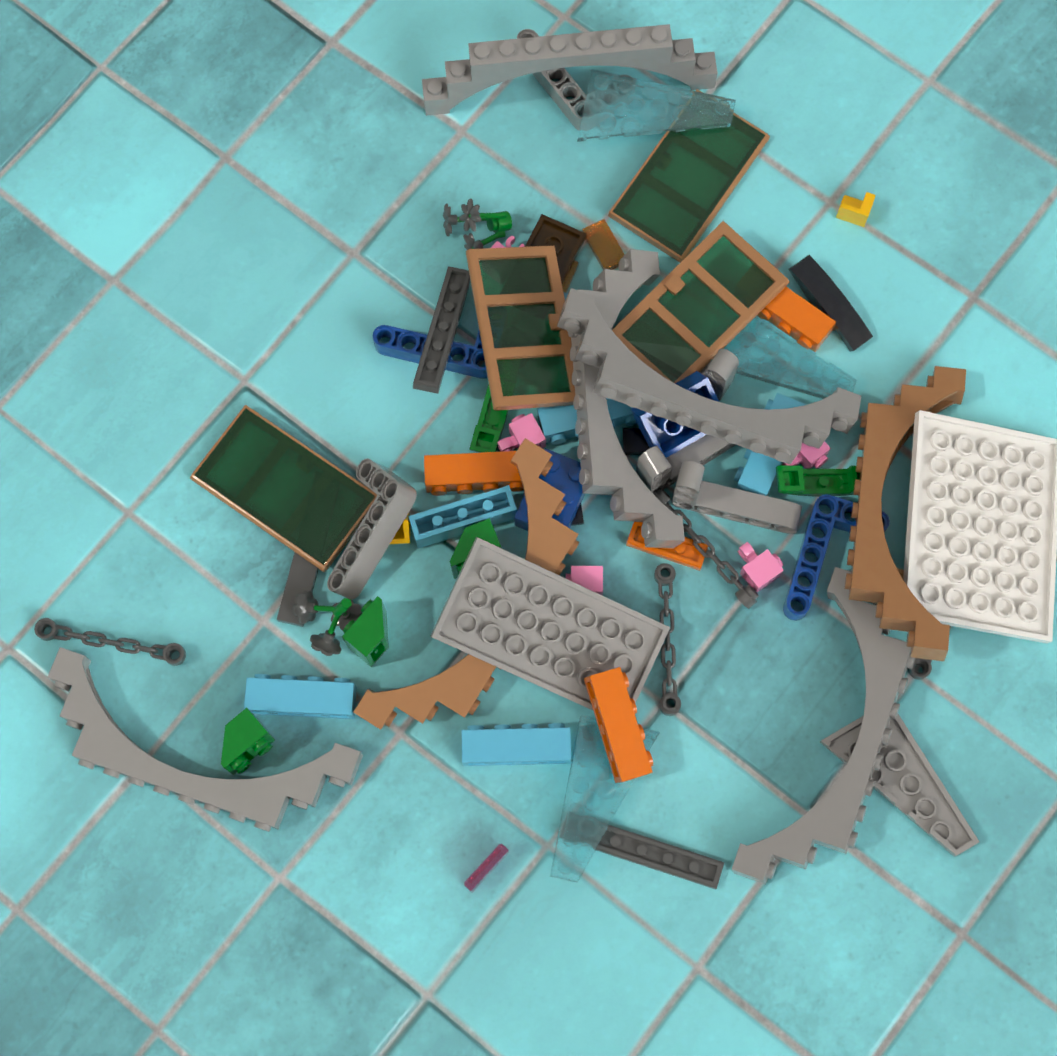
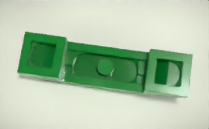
[469,359,521,453]
[776,465,860,497]

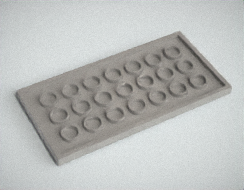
[430,537,670,710]

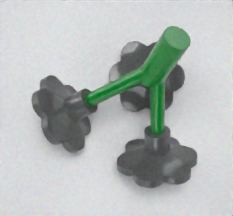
[292,591,362,656]

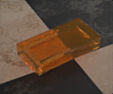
[582,219,625,270]

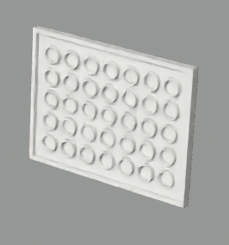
[903,410,1057,643]

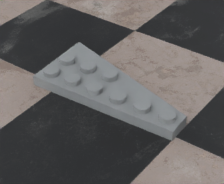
[820,714,979,857]

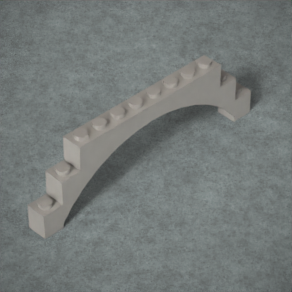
[422,24,718,116]
[568,249,685,548]
[557,288,861,464]
[731,567,916,885]
[48,647,363,832]

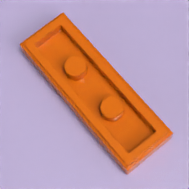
[626,522,708,571]

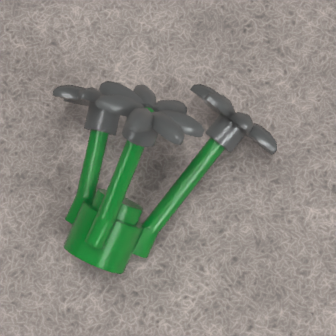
[443,198,512,263]

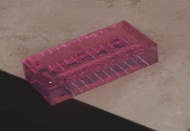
[464,844,509,893]

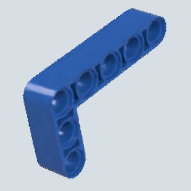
[373,306,507,379]
[783,494,890,621]

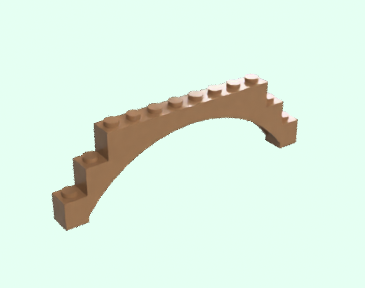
[844,366,966,661]
[353,438,580,730]

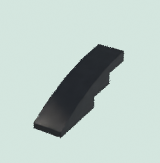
[788,255,873,351]

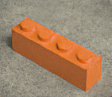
[733,264,836,354]
[424,451,524,496]
[584,667,653,783]

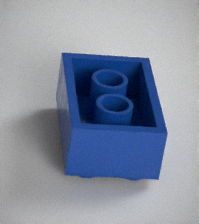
[630,371,719,458]
[514,448,585,531]

